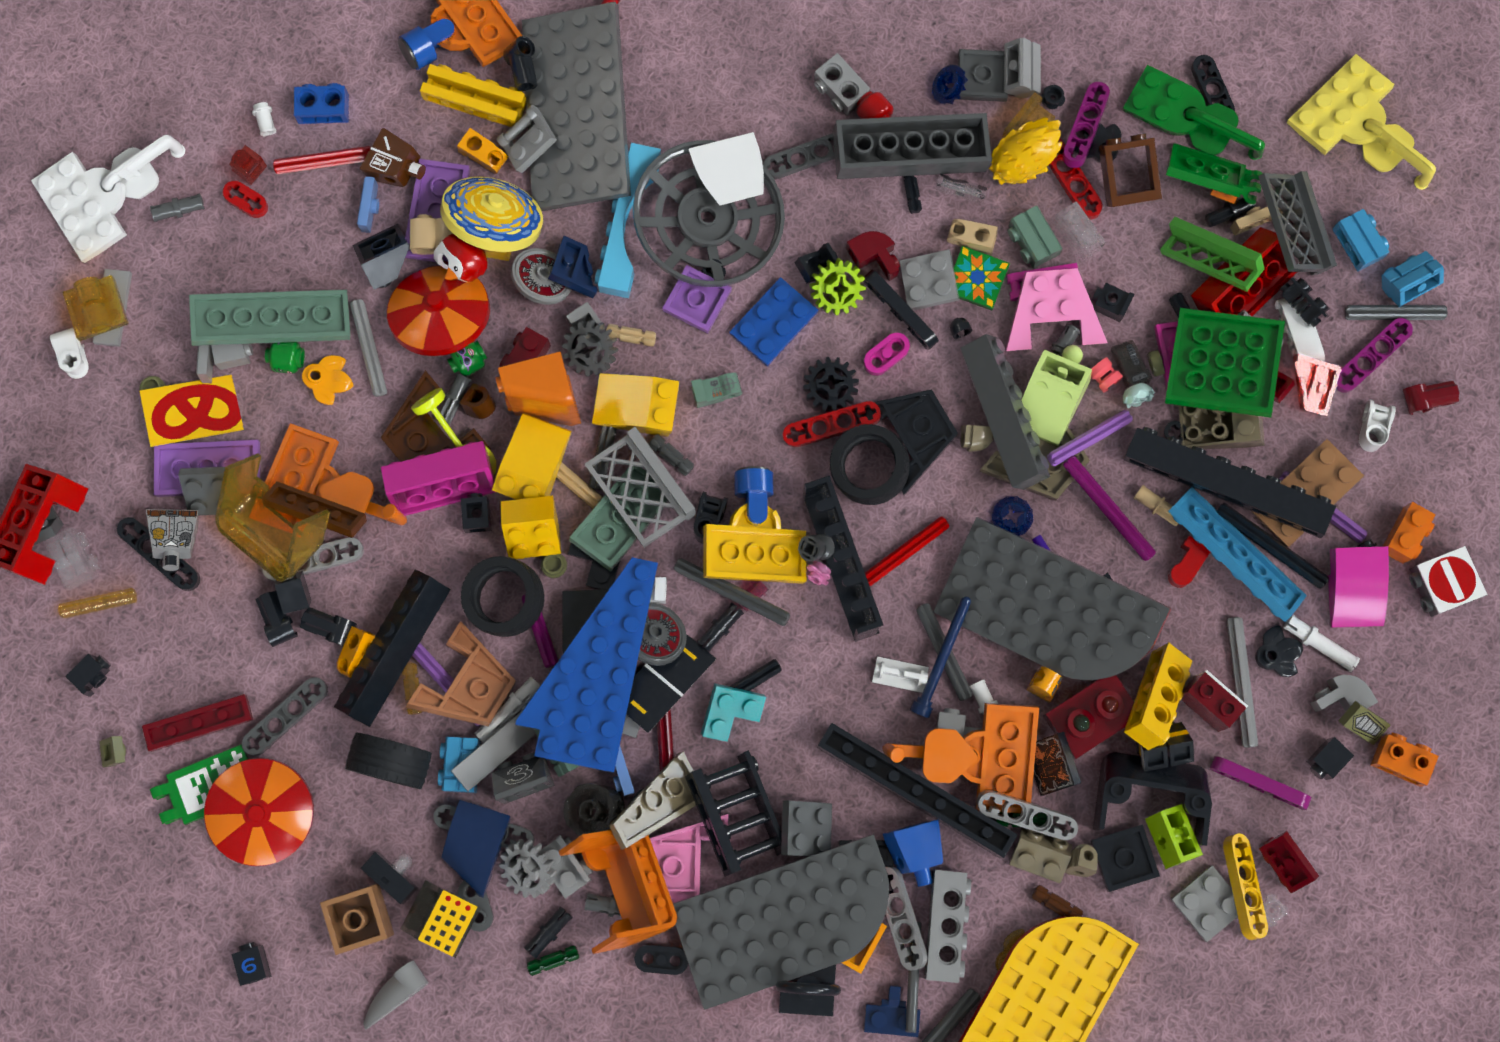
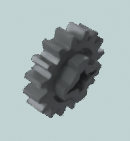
[562,319,618,376]

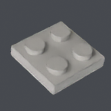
[900,249,959,310]
[1170,865,1238,942]

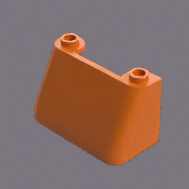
[495,352,581,426]

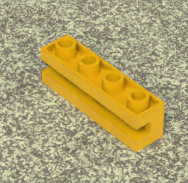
[420,64,526,127]

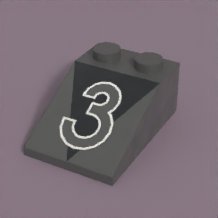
[492,752,555,804]

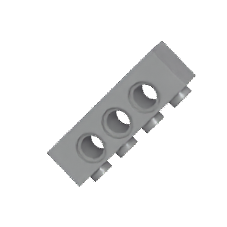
[924,870,971,983]

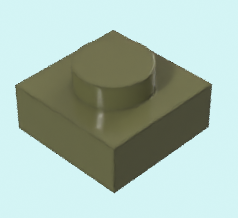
[99,736,126,768]

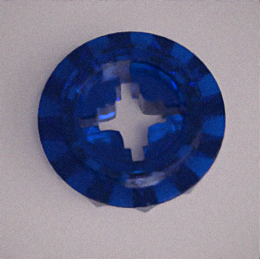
[932,65,968,105]
[992,496,1034,536]

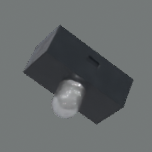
[361,852,418,904]

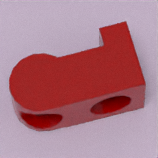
[1168,536,1210,588]

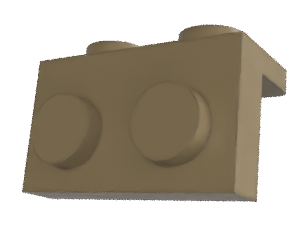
[1009,827,1072,883]

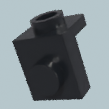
[794,243,838,284]

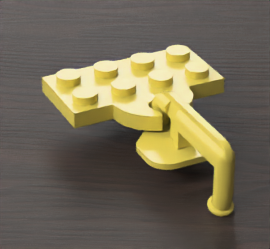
[1287,54,1436,190]

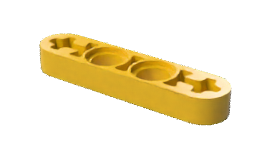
[1223,833,1268,940]

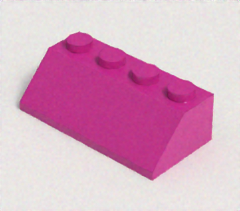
[381,441,496,516]

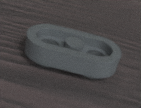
[458,881,494,932]

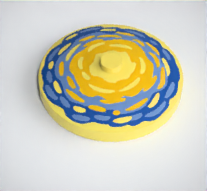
[440,177,543,252]

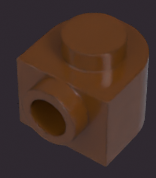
[460,383,496,419]

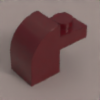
[846,231,900,281]

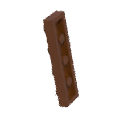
[262,482,367,538]

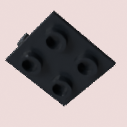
[1279,277,1330,328]

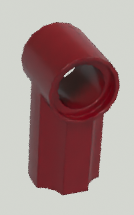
[1403,381,1460,415]

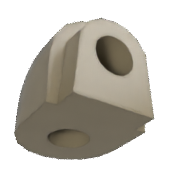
[960,425,994,452]
[1065,844,1098,877]

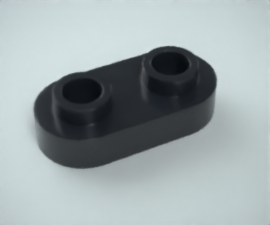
[634,945,688,975]

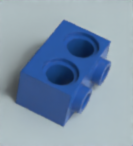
[294,83,349,124]

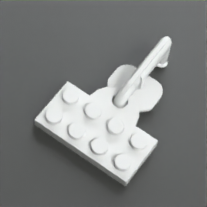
[31,135,185,263]

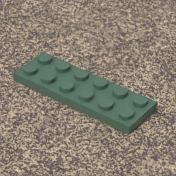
[189,290,351,346]

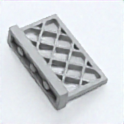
[584,427,696,548]

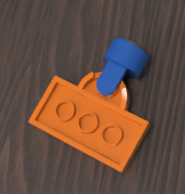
[398,0,522,70]

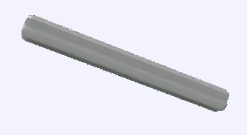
[1227,617,1258,748]

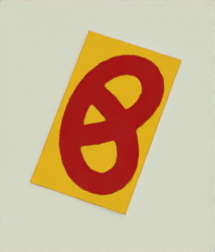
[139,374,244,447]

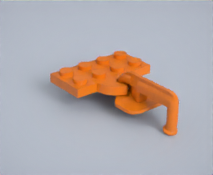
[249,423,407,537]
[882,703,1039,813]

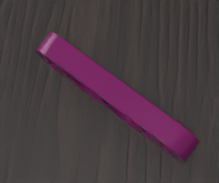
[1063,82,1110,168]
[1333,318,1413,393]
[1210,756,1312,810]

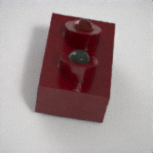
[1043,675,1134,760]

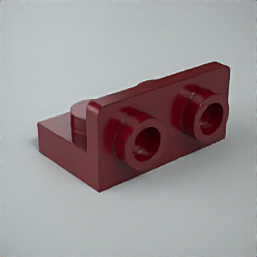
[1259,831,1319,893]

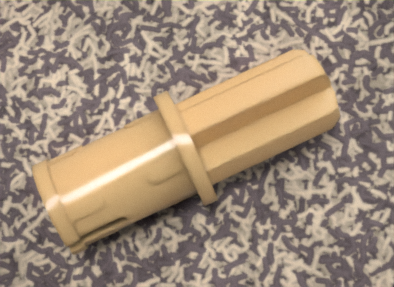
[1134,485,1178,526]

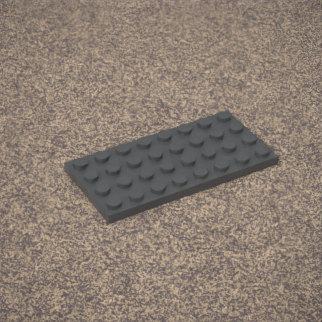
[522,2,631,211]

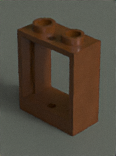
[1099,133,1162,207]

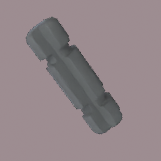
[649,434,694,476]

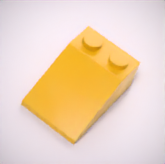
[592,373,679,437]
[492,413,572,500]

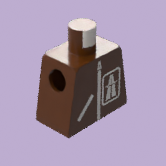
[359,128,426,187]

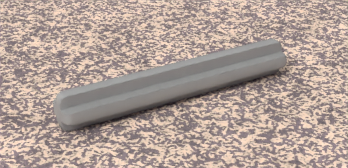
[350,299,387,397]

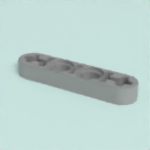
[262,537,364,582]
[976,790,1078,840]
[885,866,928,971]

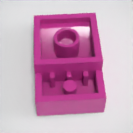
[1328,546,1389,628]

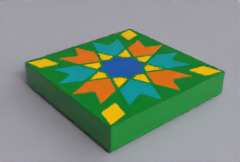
[954,246,1010,311]

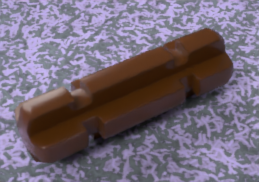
[1032,885,1083,917]

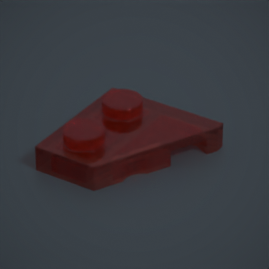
[1293,353,1342,416]

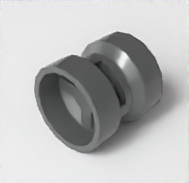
[798,534,835,562]

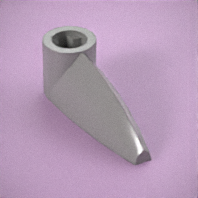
[363,960,429,1030]

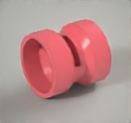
[1091,357,1124,393]

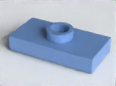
[357,177,379,233]

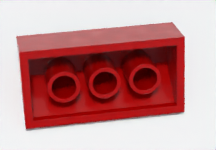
[1191,227,1297,316]

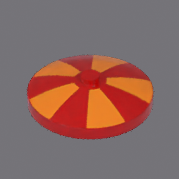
[387,266,490,356]
[204,758,314,866]

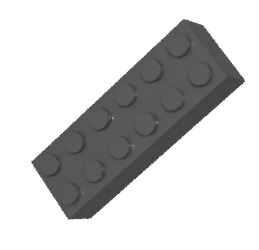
[832,113,992,179]

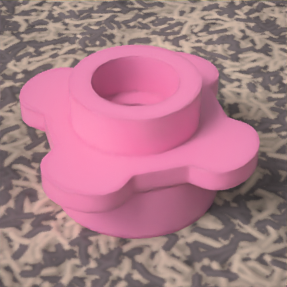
[806,561,831,586]

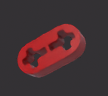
[223,181,268,218]

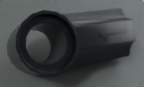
[503,36,538,92]
[255,590,298,647]
[300,607,357,647]

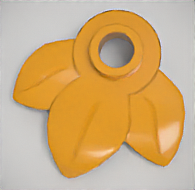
[302,355,354,405]

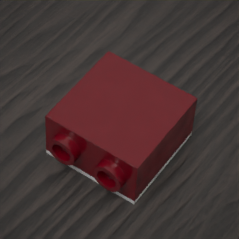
[1181,670,1248,732]

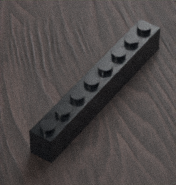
[1124,427,1336,539]
[817,723,1017,859]

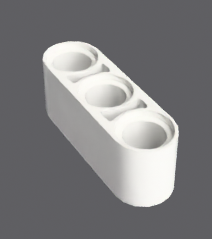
[1275,294,1325,370]

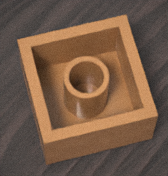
[320,884,395,955]

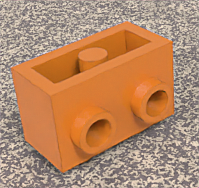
[1382,502,1436,564]
[1371,732,1439,787]

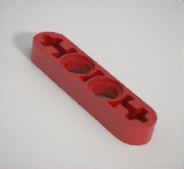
[1049,138,1103,220]
[783,401,881,447]

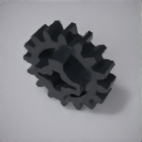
[803,357,859,413]

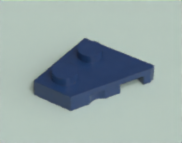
[548,236,597,298]

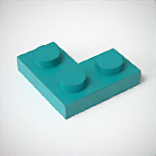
[701,683,766,742]

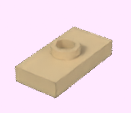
[1230,206,1283,236]

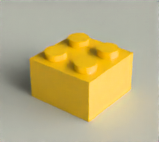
[501,495,561,559]

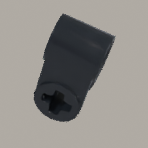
[694,491,728,544]

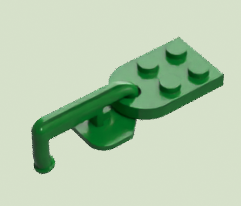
[1123,65,1265,160]

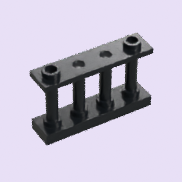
[685,750,782,877]

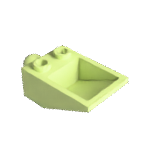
[1022,345,1092,447]

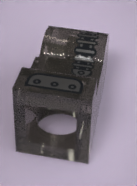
[1111,340,1153,389]

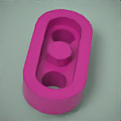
[864,333,910,376]

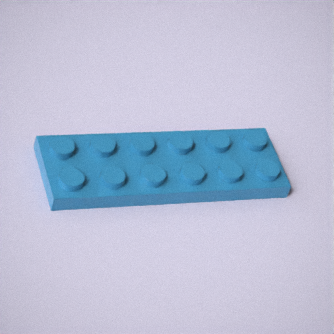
[1168,487,1307,622]

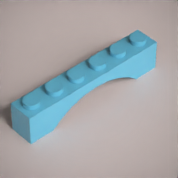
[595,143,661,298]

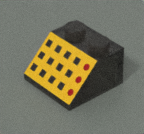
[400,880,481,958]

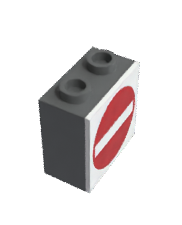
[1409,546,1487,617]

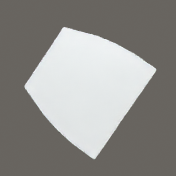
[689,132,764,205]

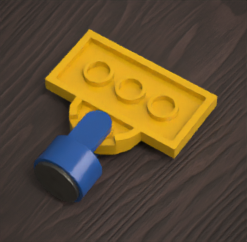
[703,466,807,584]

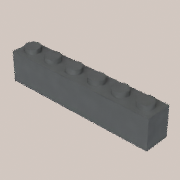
[961,334,1050,490]

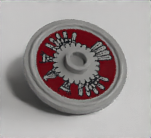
[511,248,572,305]

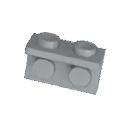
[541,835,593,899]

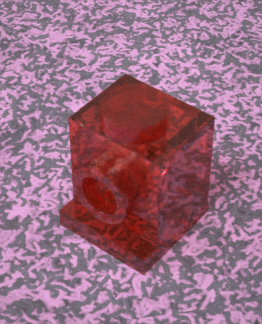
[229,145,267,185]

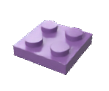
[663,265,732,334]

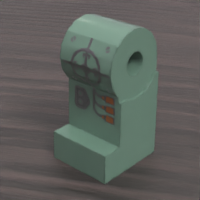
[691,373,742,408]

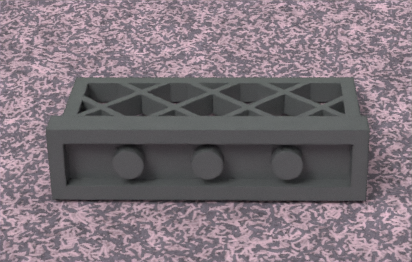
[1258,171,1337,275]

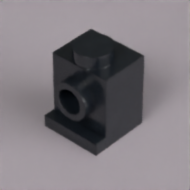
[1092,283,1135,322]
[461,493,492,533]
[65,654,111,697]

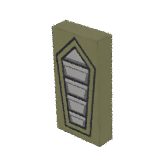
[1339,701,1391,745]

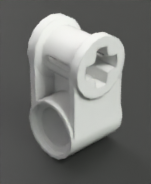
[50,327,89,379]
[1359,400,1396,452]

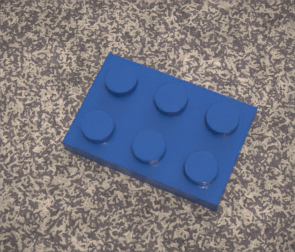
[729,277,819,367]

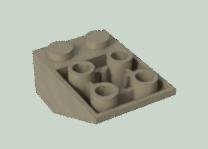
[1179,405,1265,449]

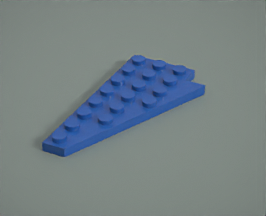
[515,557,658,773]

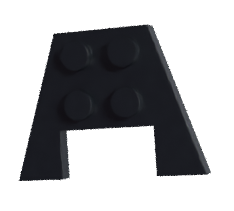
[855,389,958,496]

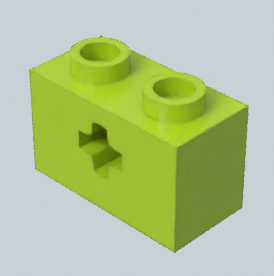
[1145,804,1203,869]

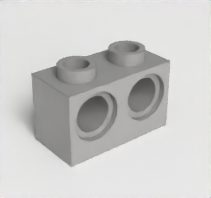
[814,53,871,116]

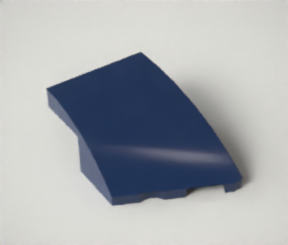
[441,800,511,898]

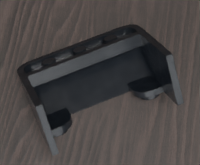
[1093,752,1212,847]

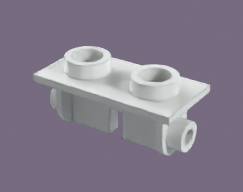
[872,657,929,693]

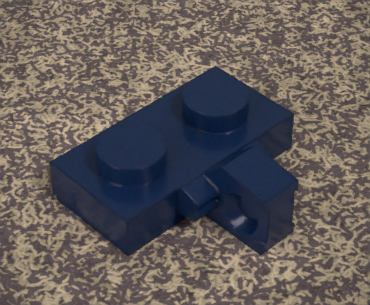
[864,985,920,1037]

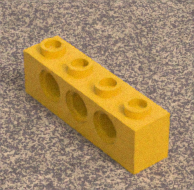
[1124,642,1192,750]

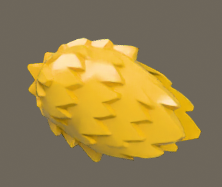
[989,117,1062,185]

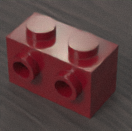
[499,327,551,367]

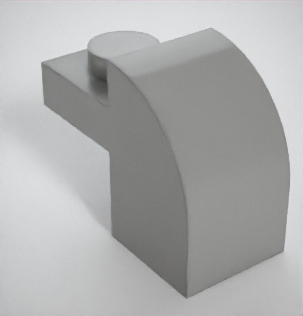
[1310,675,1378,712]

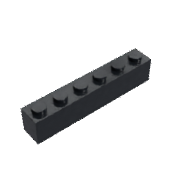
[334,569,451,727]

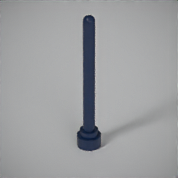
[910,596,971,718]

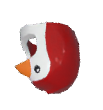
[434,234,488,282]

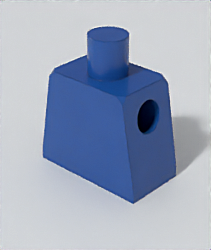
[883,820,943,887]

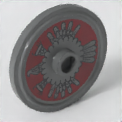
[638,603,687,666]

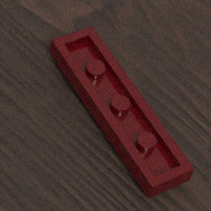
[142,694,254,752]

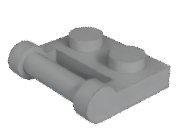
[497,105,557,173]

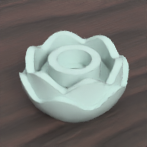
[1123,383,1155,408]

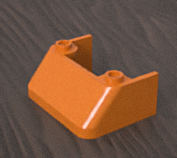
[559,830,677,954]

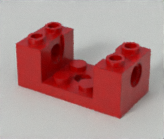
[0,464,89,585]

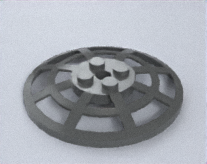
[633,140,785,287]

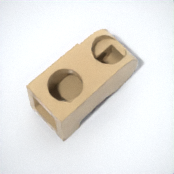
[947,219,998,255]

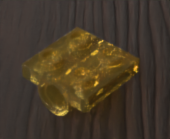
[63,275,129,341]

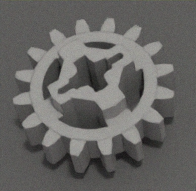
[499,839,557,898]

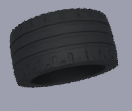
[830,424,910,505]
[461,556,545,637]
[345,732,432,789]

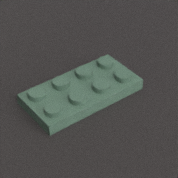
[569,466,668,572]

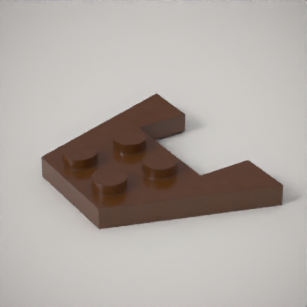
[381,370,491,462]

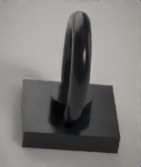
[776,965,841,1017]

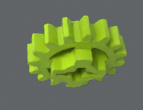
[809,258,866,315]

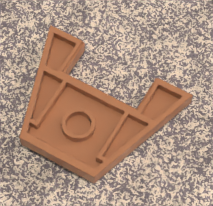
[406,621,516,727]

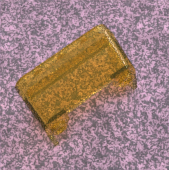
[215,453,330,582]

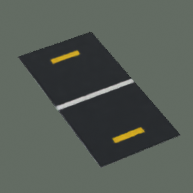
[626,635,716,733]

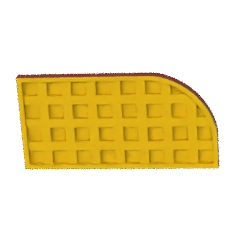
[958,916,1139,1042]

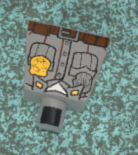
[146,509,199,571]

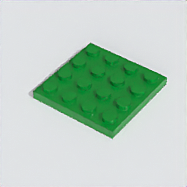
[1165,308,1285,418]

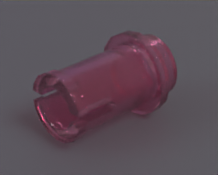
[739,581,769,612]

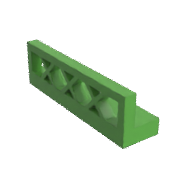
[1160,217,1264,292]

